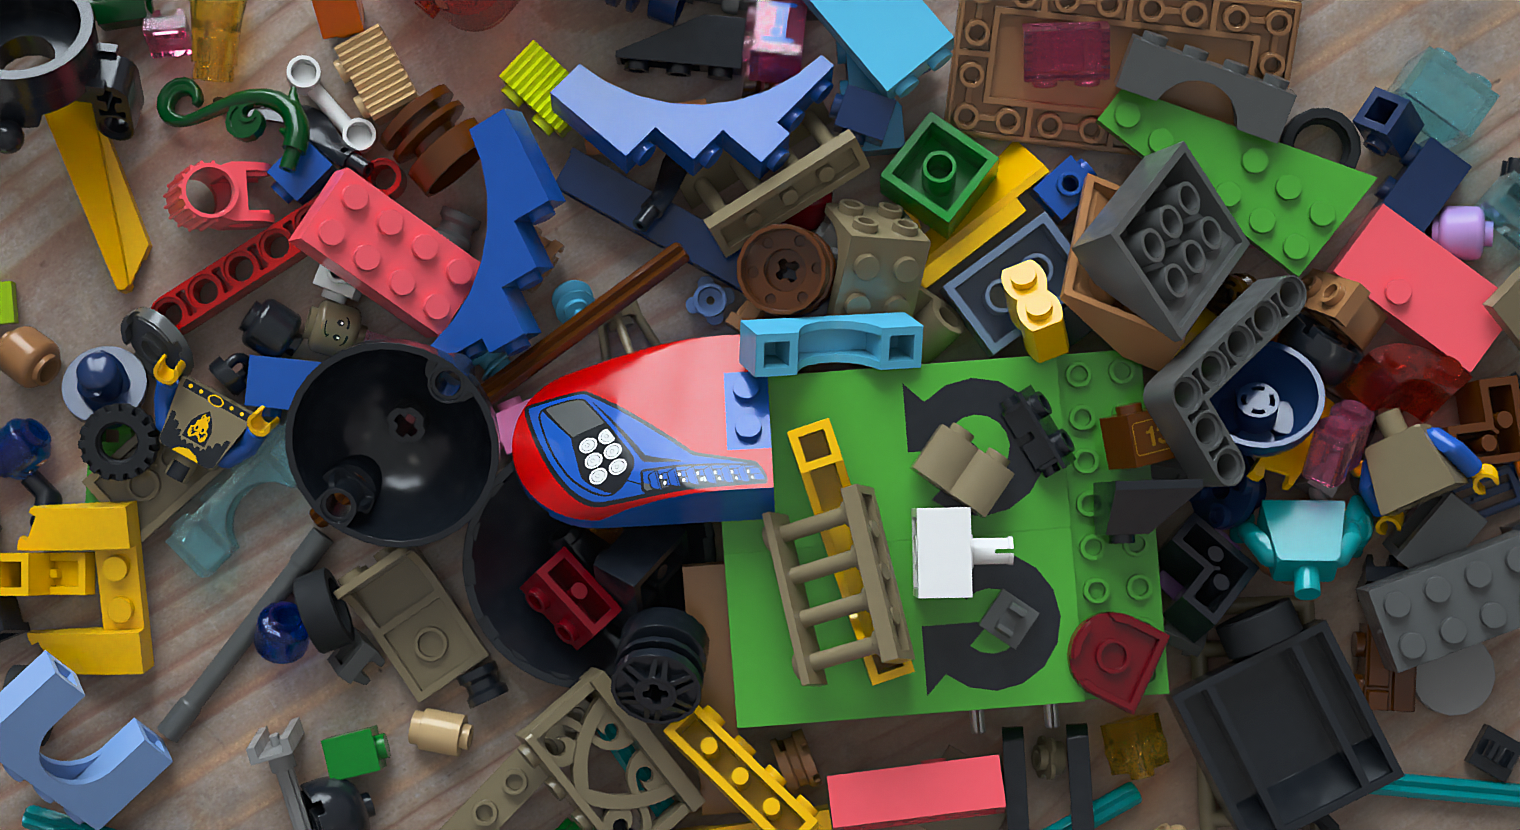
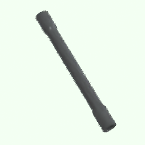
[157,527,334,743]

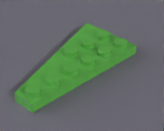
[1096,89,1378,277]

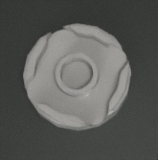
[1416,643,1496,716]

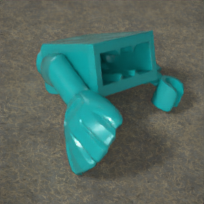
[1230,495,1374,600]

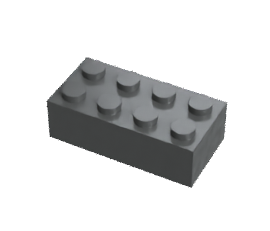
[1355,530,1520,673]

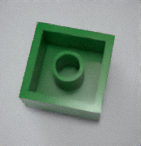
[880,111,999,240]

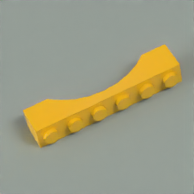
[786,418,915,686]

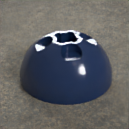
[1209,341,1325,458]

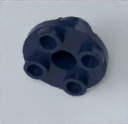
[61,346,149,429]
[1188,455,1267,530]

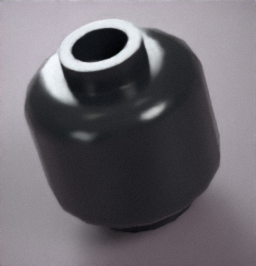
[238,299,304,358]

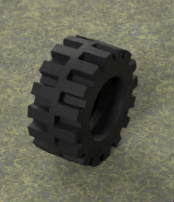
[78,403,161,481]

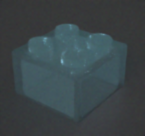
[1387,46,1500,149]

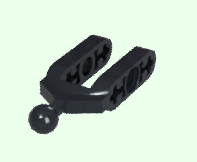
[1002,723,1094,830]

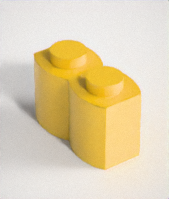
[1001,259,1069,363]

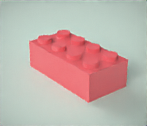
[288,167,481,338]

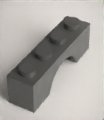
[1114,30,1297,144]

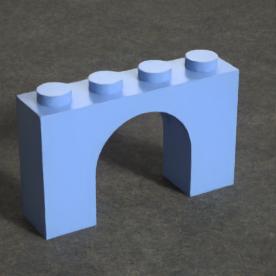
[0,650,173,830]

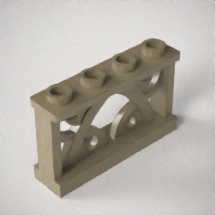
[515,667,706,830]

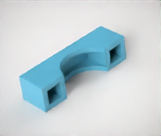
[739,312,923,377]

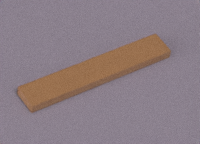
[682,561,742,816]

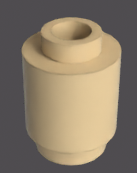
[408,708,474,757]

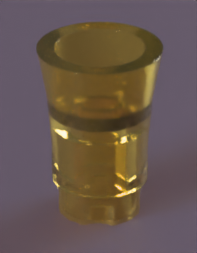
[189,0,248,83]

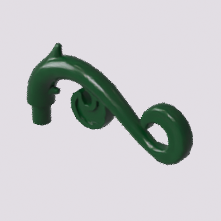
[156,77,310,173]

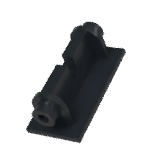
[1000,385,1076,478]

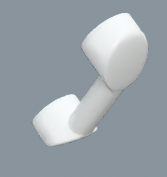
[287,55,376,154]

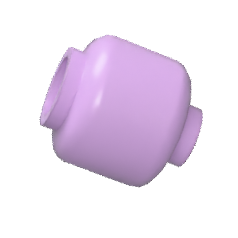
[1431,205,1494,261]

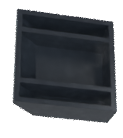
[1164,619,1405,830]

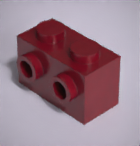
[520,546,623,651]

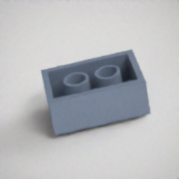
[939,211,1071,358]

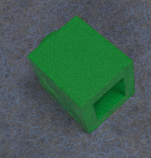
[321,725,391,780]

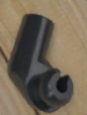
[21,469,63,527]

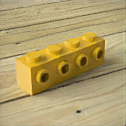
[663,705,819,830]

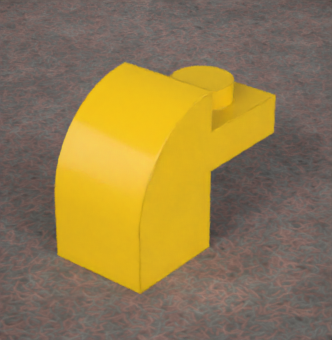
[0,552,95,596]

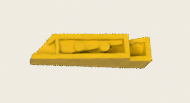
[44,101,152,294]
[921,142,1050,289]

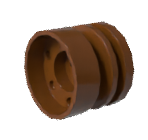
[379,84,480,197]
[737,224,837,315]

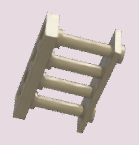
[679,101,870,258]
[762,484,915,687]

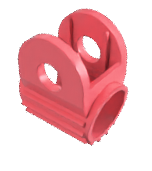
[163,160,275,232]

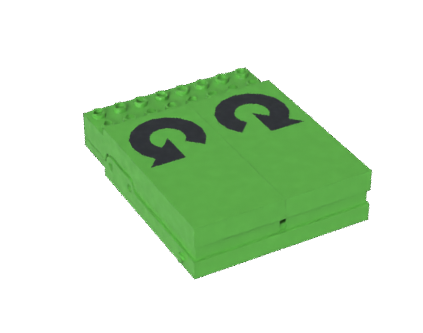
[721,350,1170,734]

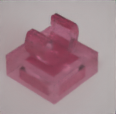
[142,8,195,59]

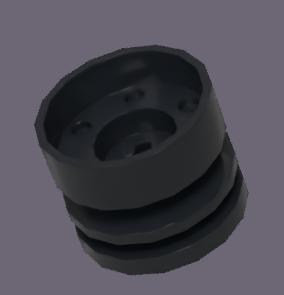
[611,607,710,724]

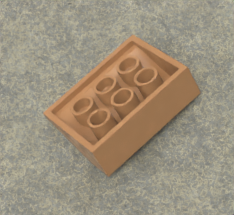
[1060,173,1186,371]

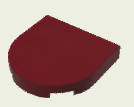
[1067,612,1170,715]

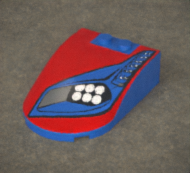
[512,334,775,528]

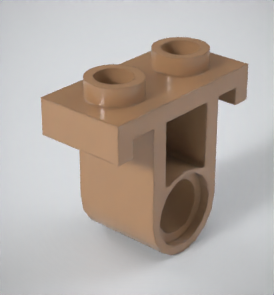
[1301,268,1388,353]

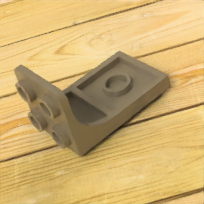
[824,199,931,318]
[333,546,491,703]

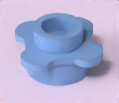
[686,276,735,325]

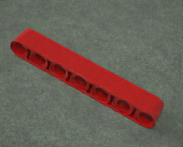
[151,158,407,335]

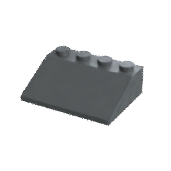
[1071,141,1250,342]

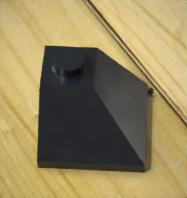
[1093,479,1203,544]

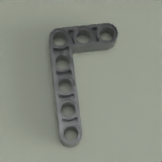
[1143,275,1307,487]

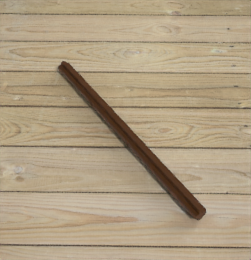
[309,242,690,528]

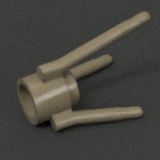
[598,300,661,362]

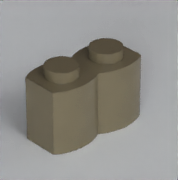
[910,422,1015,518]

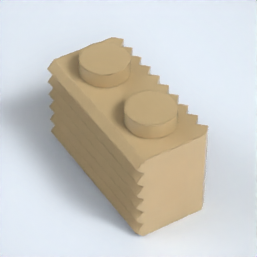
[333,24,419,126]

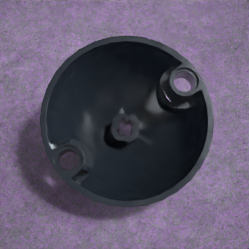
[285,338,500,548]

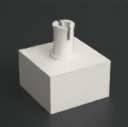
[911,507,1014,598]

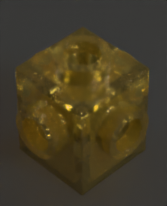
[1100,712,1170,780]

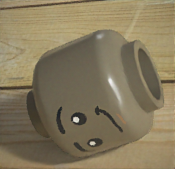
[302,299,368,357]

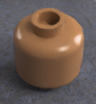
[0,326,61,388]

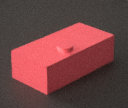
[1325,203,1502,375]
[827,754,1006,830]

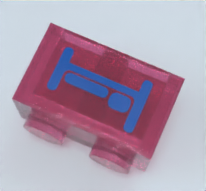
[742,0,807,83]

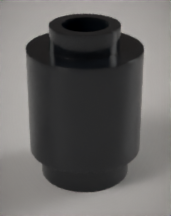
[548,523,602,578]

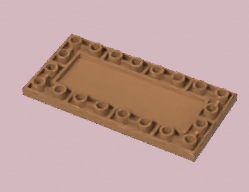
[944,0,1302,156]

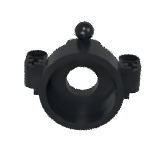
[0,0,144,155]

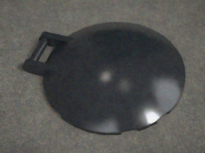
[462,460,716,688]

